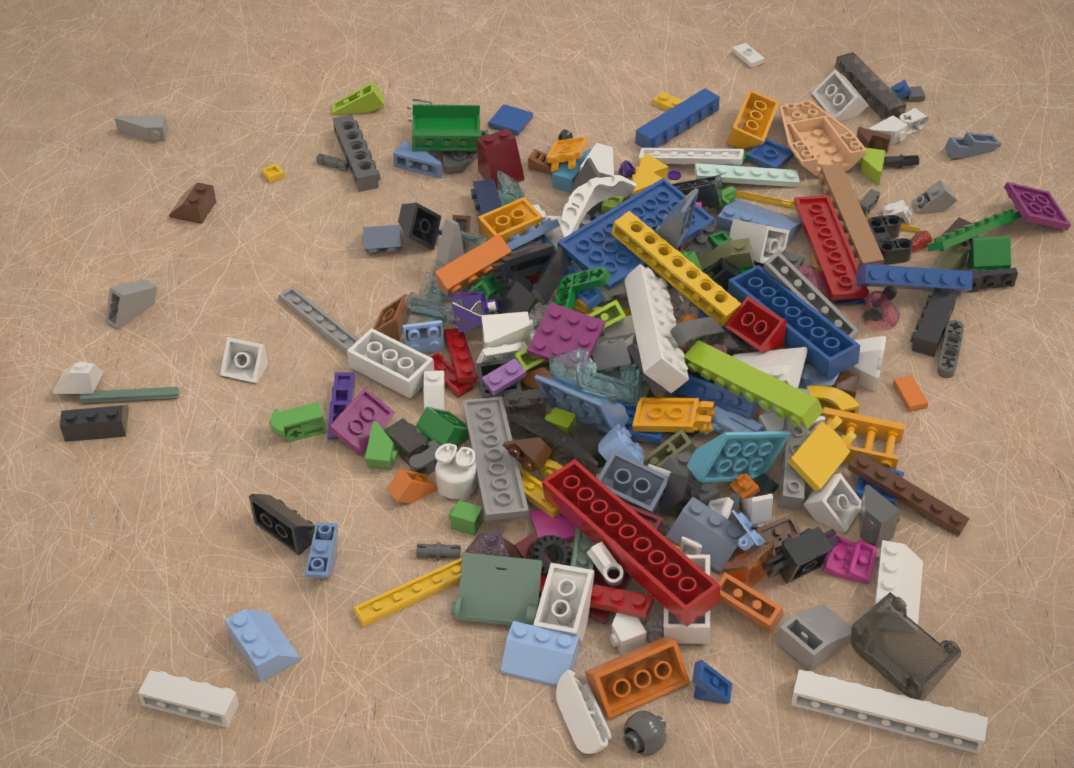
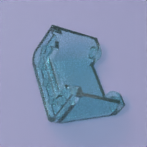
[549,349,642,404]

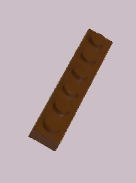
[847,451,970,537]

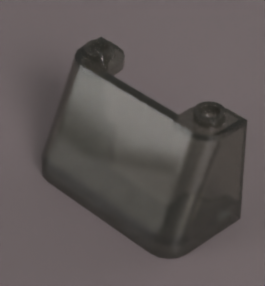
[851,592,961,701]

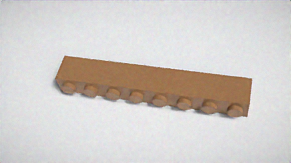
[818,163,884,266]

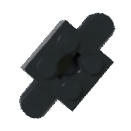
[762,527,841,584]

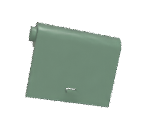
[451,552,543,626]

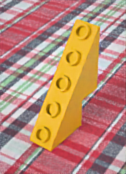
[624,153,668,201]

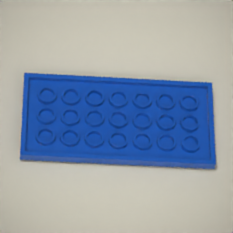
[557,178,715,291]

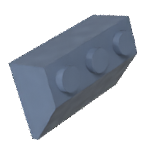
[597,450,669,514]
[665,497,747,575]

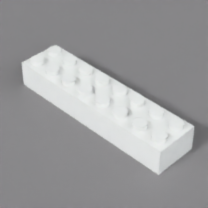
[624,264,689,393]

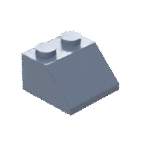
[363,225,402,253]

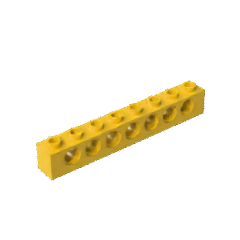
[611,211,741,327]

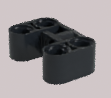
[868,215,913,265]

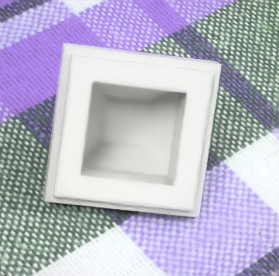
[679,537,702,555]

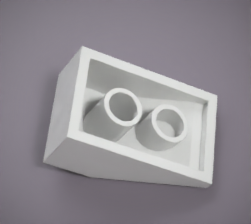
[533,563,594,643]

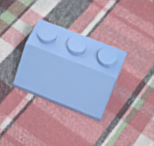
[225,609,301,682]
[500,621,579,687]

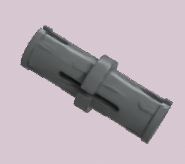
[416,542,461,559]

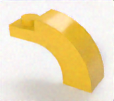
[806,385,860,414]

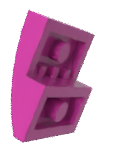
[529,509,576,541]
[823,535,878,583]

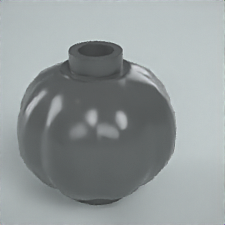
[624,710,667,756]

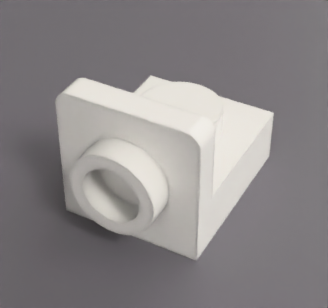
[708,497,734,519]

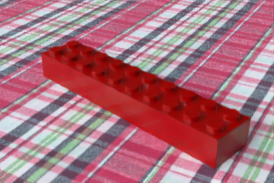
[542,459,721,627]

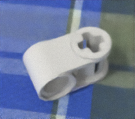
[900,108,929,136]

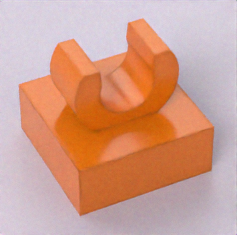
[729,473,760,500]

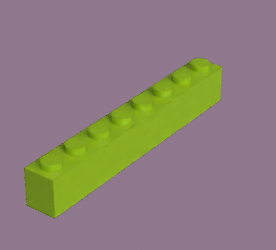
[684,340,823,429]

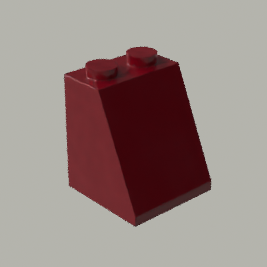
[477,128,525,190]

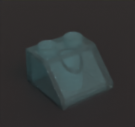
[497,171,529,206]

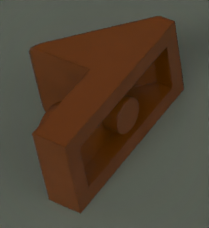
[856,127,891,153]

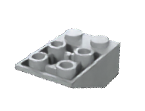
[777,604,857,671]

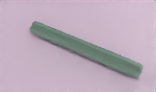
[80,387,179,403]

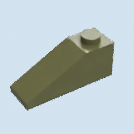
[698,238,754,272]
[931,243,969,292]
[643,429,698,468]

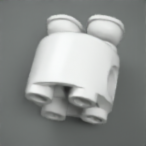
[435,443,478,501]

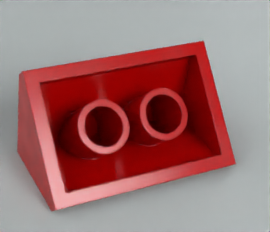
[724,296,787,353]

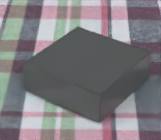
[906,86,925,102]

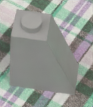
[105,279,157,329]

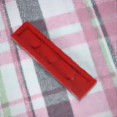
[443,328,478,384]

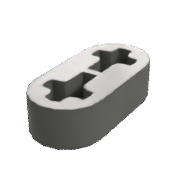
[860,189,880,216]

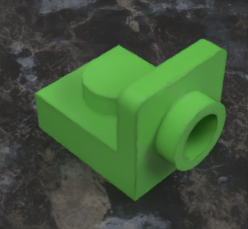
[716,186,736,212]

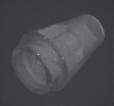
[643,610,664,643]

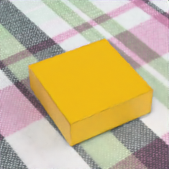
[261,164,285,183]

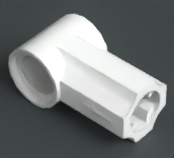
[586,542,624,586]

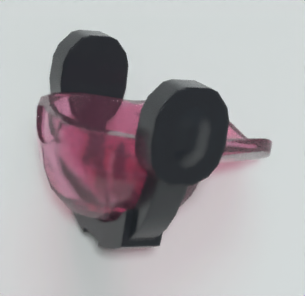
[863,286,900,327]

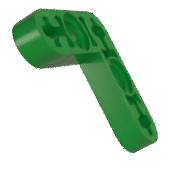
[554,267,611,310]

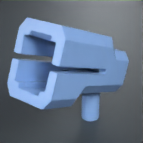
[702,406,764,435]

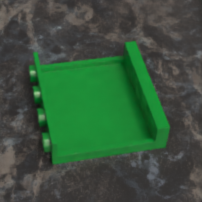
[412,104,481,151]

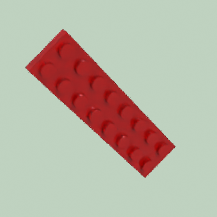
[793,195,869,300]

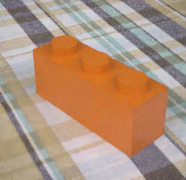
[718,572,784,633]

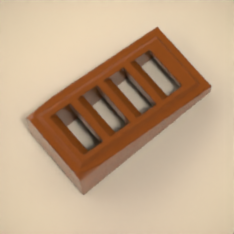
[528,149,563,175]

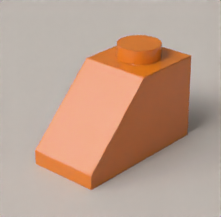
[386,469,437,504]

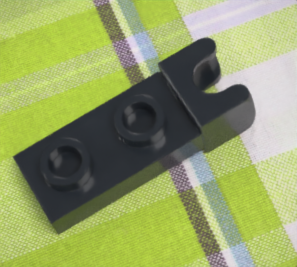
[965,268,1018,293]

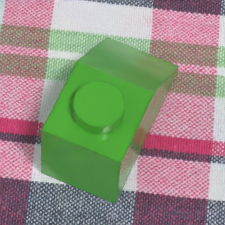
[365,422,398,470]

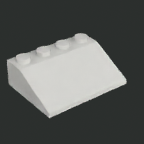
[732,347,808,388]

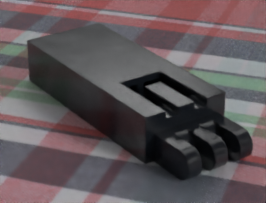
[492,242,555,284]

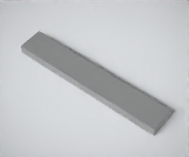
[278,287,359,356]

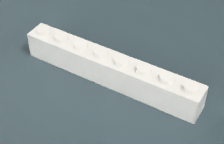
[791,670,988,754]

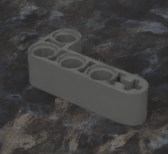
[670,316,725,348]

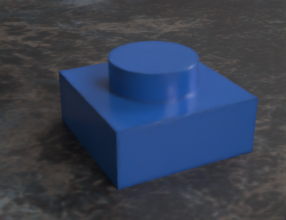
[890,80,912,101]

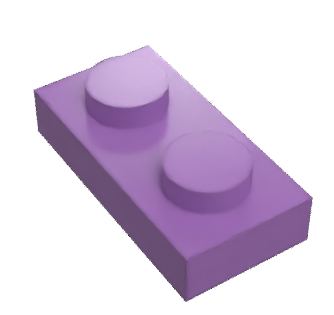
[482,358,526,396]

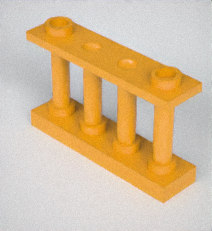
[822,407,905,470]

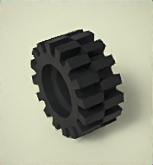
[528,535,572,575]

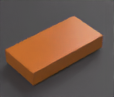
[893,375,928,411]

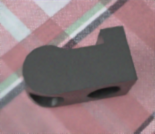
[409,439,441,475]

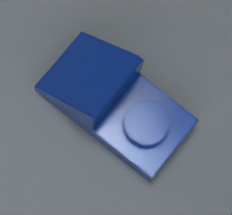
[692,660,732,704]

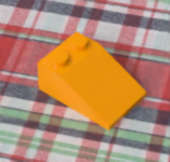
[478,197,543,243]

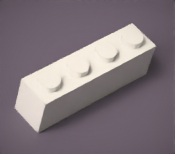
[138,670,239,728]

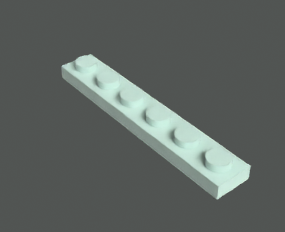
[694,163,800,187]

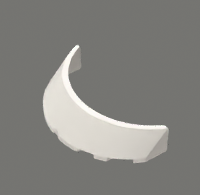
[561,175,637,271]

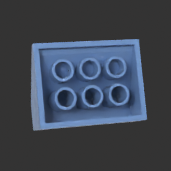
[717,199,802,251]
[534,375,629,433]

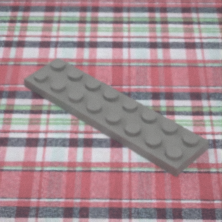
[462,396,529,521]

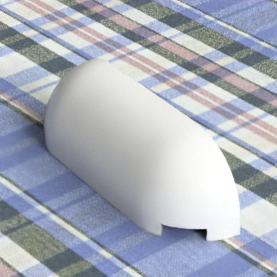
[556,669,611,754]

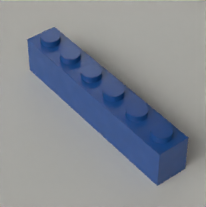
[635,88,720,148]
[857,264,972,293]

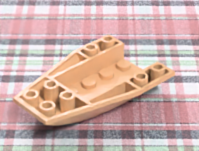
[779,101,867,176]

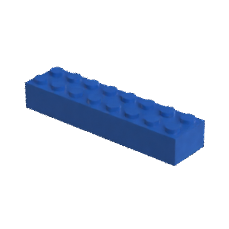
[728,265,860,379]

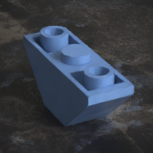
[305,522,338,578]

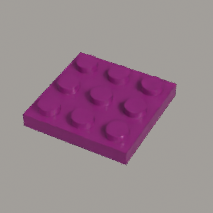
[1004,182,1071,230]
[527,302,605,373]

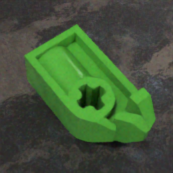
[269,402,326,441]

